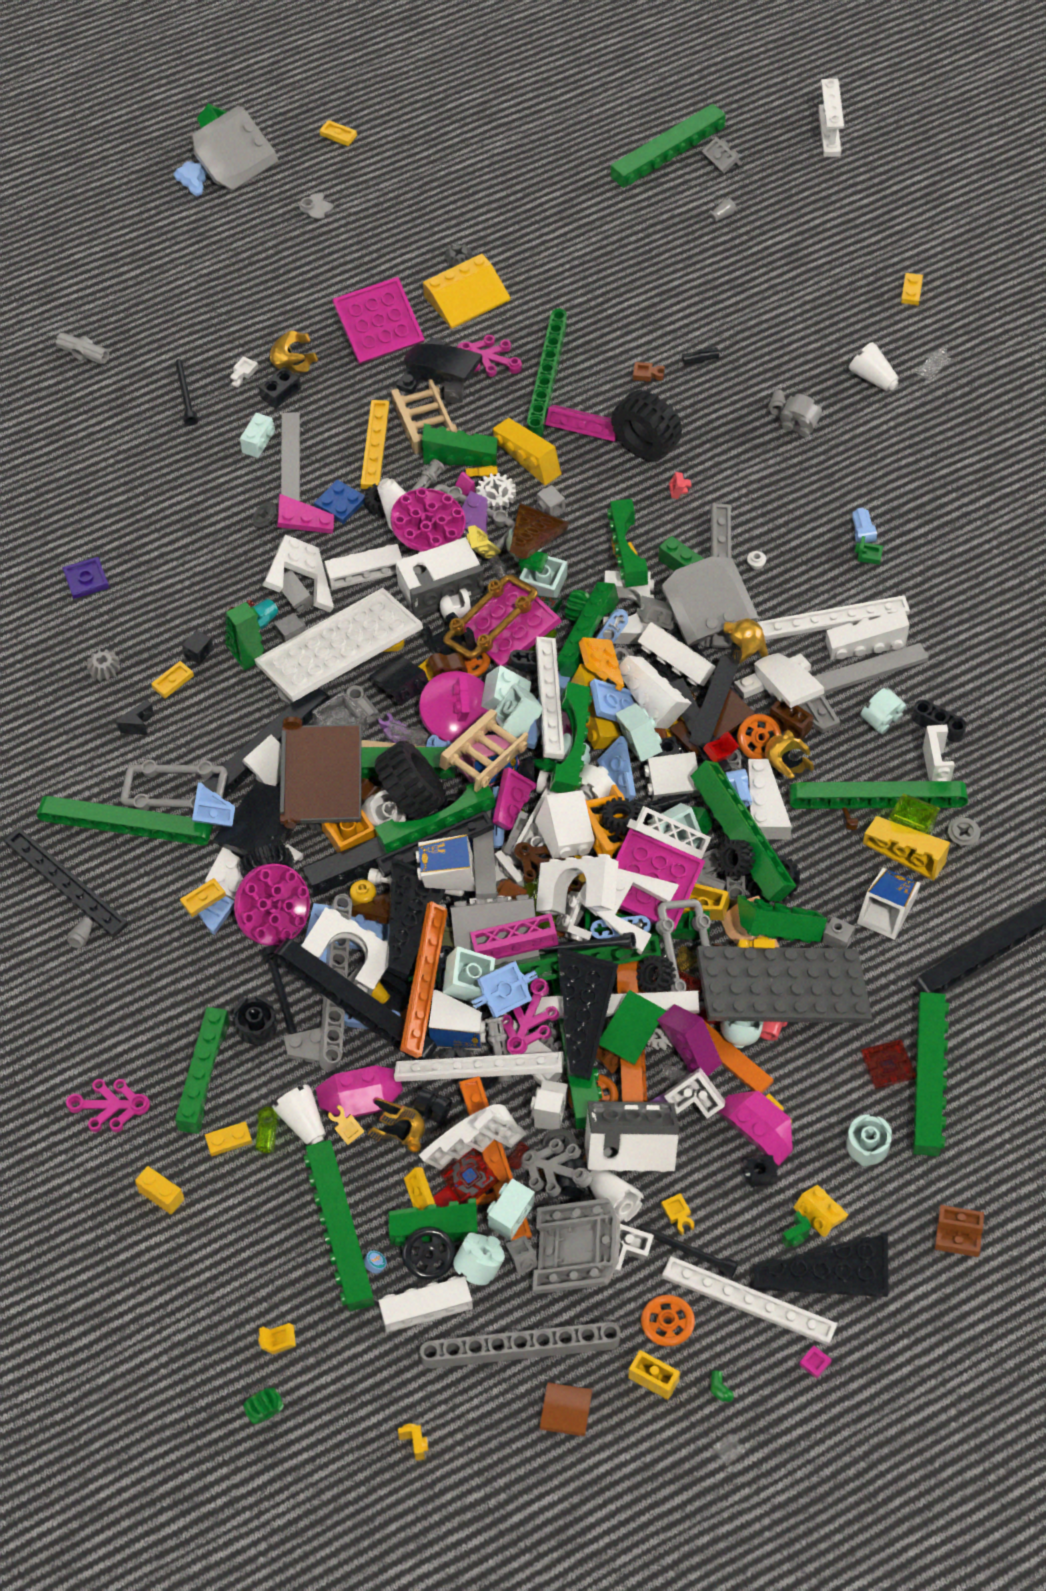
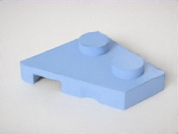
[192,783,235,827]
[198,885,234,935]

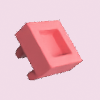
[669,472,691,499]

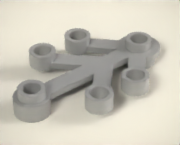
[520,1138,592,1197]

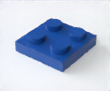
[314,479,365,524]

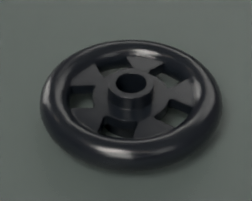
[402,1227,456,1280]

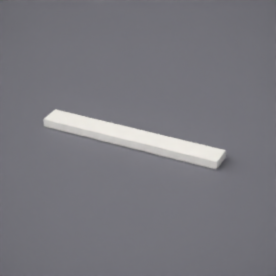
[757,595,910,640]
[535,637,565,759]
[529,991,699,1019]
[394,1052,564,1082]
[662,1256,837,1346]

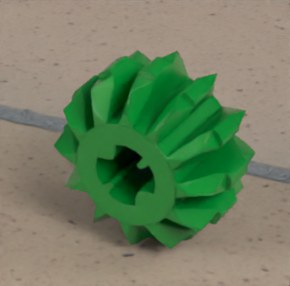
[565,589,591,622]
[243,1388,284,1424]

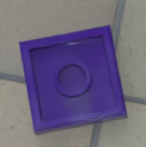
[62,557,109,599]

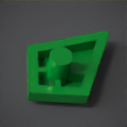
[533,756,562,772]

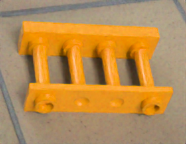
[585,784,628,859]

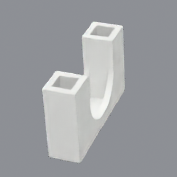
[603,571,654,644]
[536,854,619,915]
[302,907,388,996]

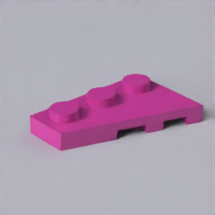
[277,494,334,534]

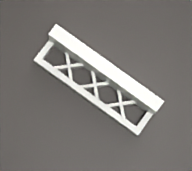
[627,806,711,859]

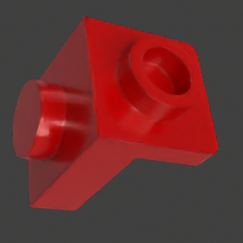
[703,732,739,762]

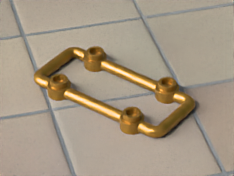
[443,574,538,659]

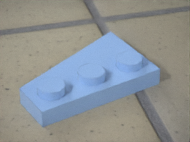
[597,736,636,802]

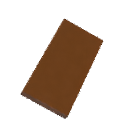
[670,689,755,757]

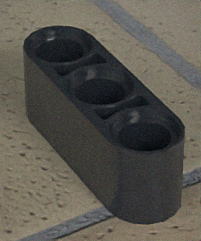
[912,699,967,742]

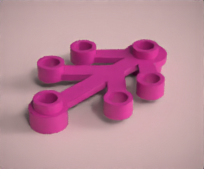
[457,335,522,377]
[502,978,559,1055]
[66,1079,150,1132]

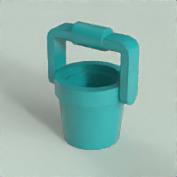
[251,599,278,629]

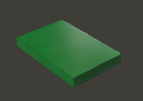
[599,990,666,1066]

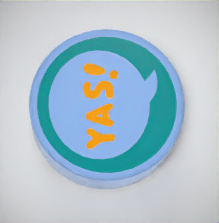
[364,1251,387,1273]

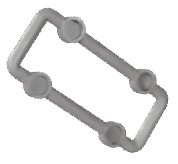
[433,484,515,550]
[120,760,227,811]
[656,899,711,1010]

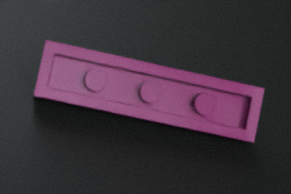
[545,405,617,441]
[470,913,559,960]

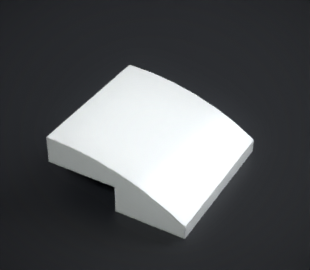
[242,735,282,786]

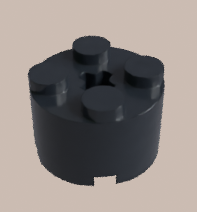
[234,996,278,1046]

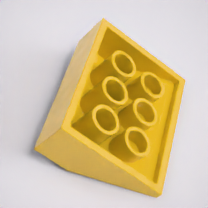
[423,254,511,329]

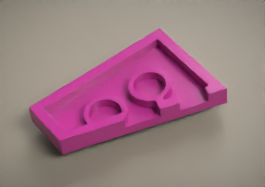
[493,767,537,830]

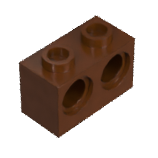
[770,700,814,740]

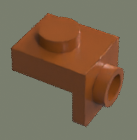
[496,878,528,899]

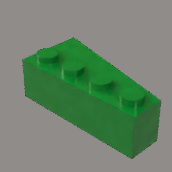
[422,423,498,466]

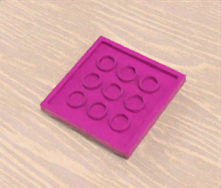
[332,277,425,365]
[465,582,562,666]
[616,828,705,932]

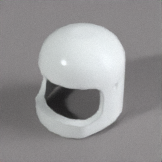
[440,588,471,619]

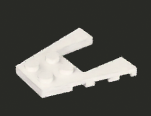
[262,535,334,612]
[205,844,303,901]
[577,869,679,954]

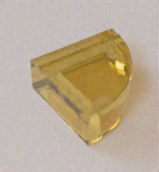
[677,945,698,974]

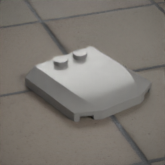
[191,105,278,192]
[662,556,759,647]
[533,1198,620,1294]

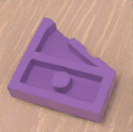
[462,491,488,535]

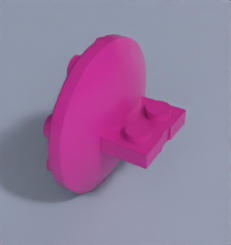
[390,488,466,552]
[419,671,489,743]
[234,863,310,946]

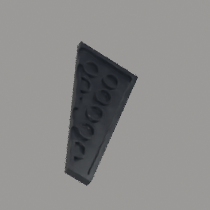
[386,857,446,979]
[557,947,619,1081]
[754,1232,889,1297]

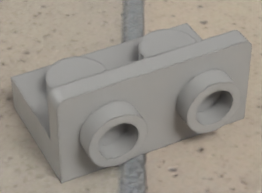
[702,137,741,173]

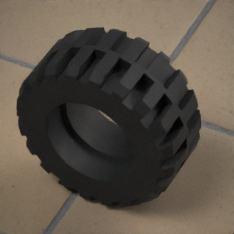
[611,390,682,461]
[375,741,446,819]

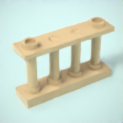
[391,379,457,454]
[439,709,528,792]

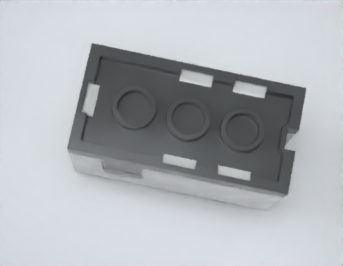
[396,537,484,617]
[584,1101,679,1172]

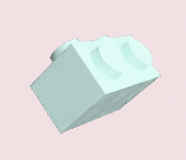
[240,413,275,458]

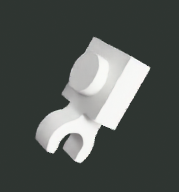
[231,357,258,387]

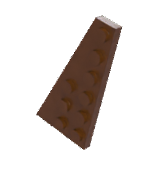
[509,503,570,559]

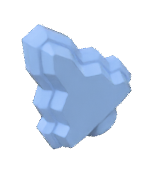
[173,161,208,196]

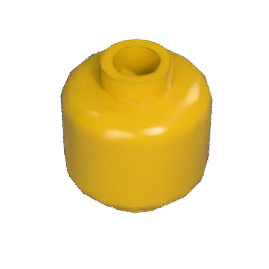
[350,880,377,906]

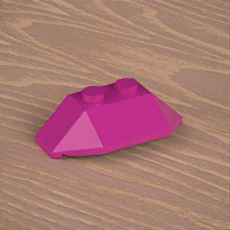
[316,1065,403,1117]
[716,1091,793,1167]

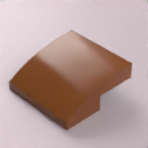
[935,1205,984,1257]
[540,1383,593,1437]

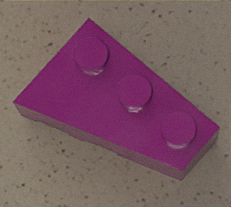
[657,1004,722,1077]

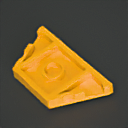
[579,637,624,691]

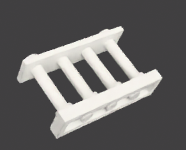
[818,79,844,157]

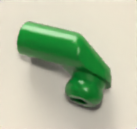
[711,1371,734,1402]

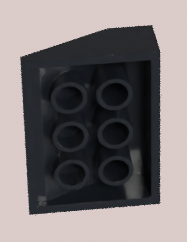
[213,781,298,859]

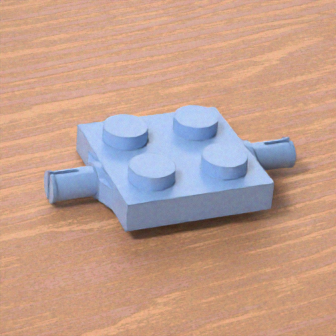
[472,961,538,1018]

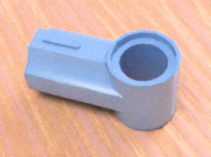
[852,508,877,543]
[725,769,752,808]

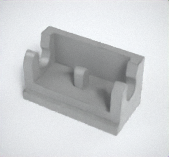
[281,570,313,612]
[637,595,677,630]

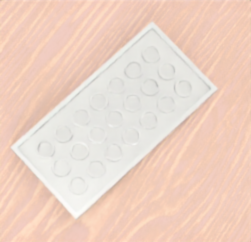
[254,588,423,702]

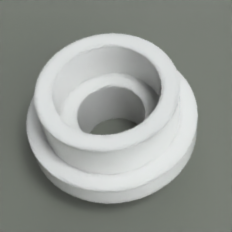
[747,551,766,569]

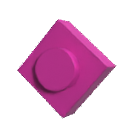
[799,1346,832,1379]

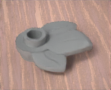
[299,193,334,219]

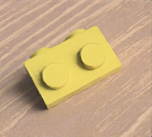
[467,525,501,558]

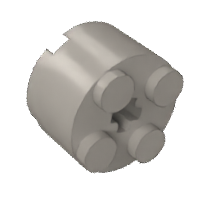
[780,394,822,437]

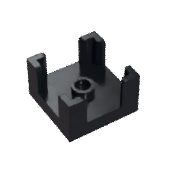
[421,612,477,655]

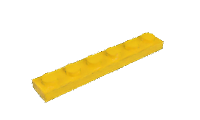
[361,400,390,489]

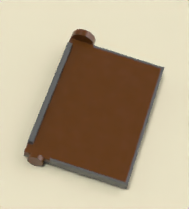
[280,717,362,829]

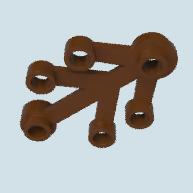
[514,842,582,894]

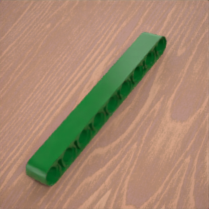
[527,308,567,437]
[789,781,968,809]
[36,796,213,845]

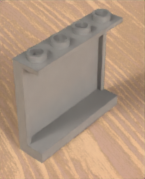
[450,894,539,965]

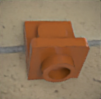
[595,1046,621,1074]

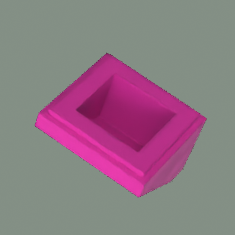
[455,472,475,496]

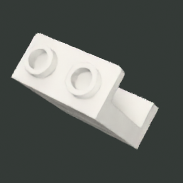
[923,725,955,781]
[644,752,700,801]

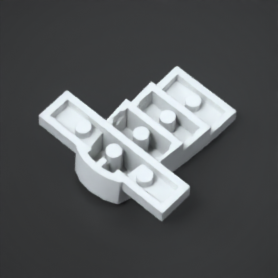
[734,653,824,708]
[419,1104,527,1170]

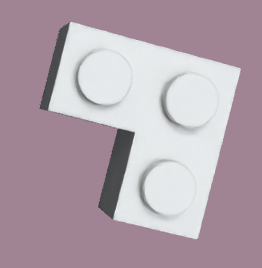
[664,1067,726,1119]
[531,1080,568,1130]
[614,1224,654,1274]

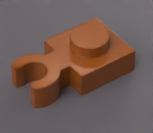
[633,362,665,382]

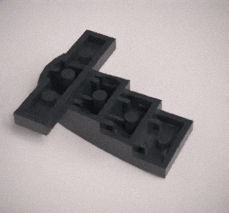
[396,337,483,394]

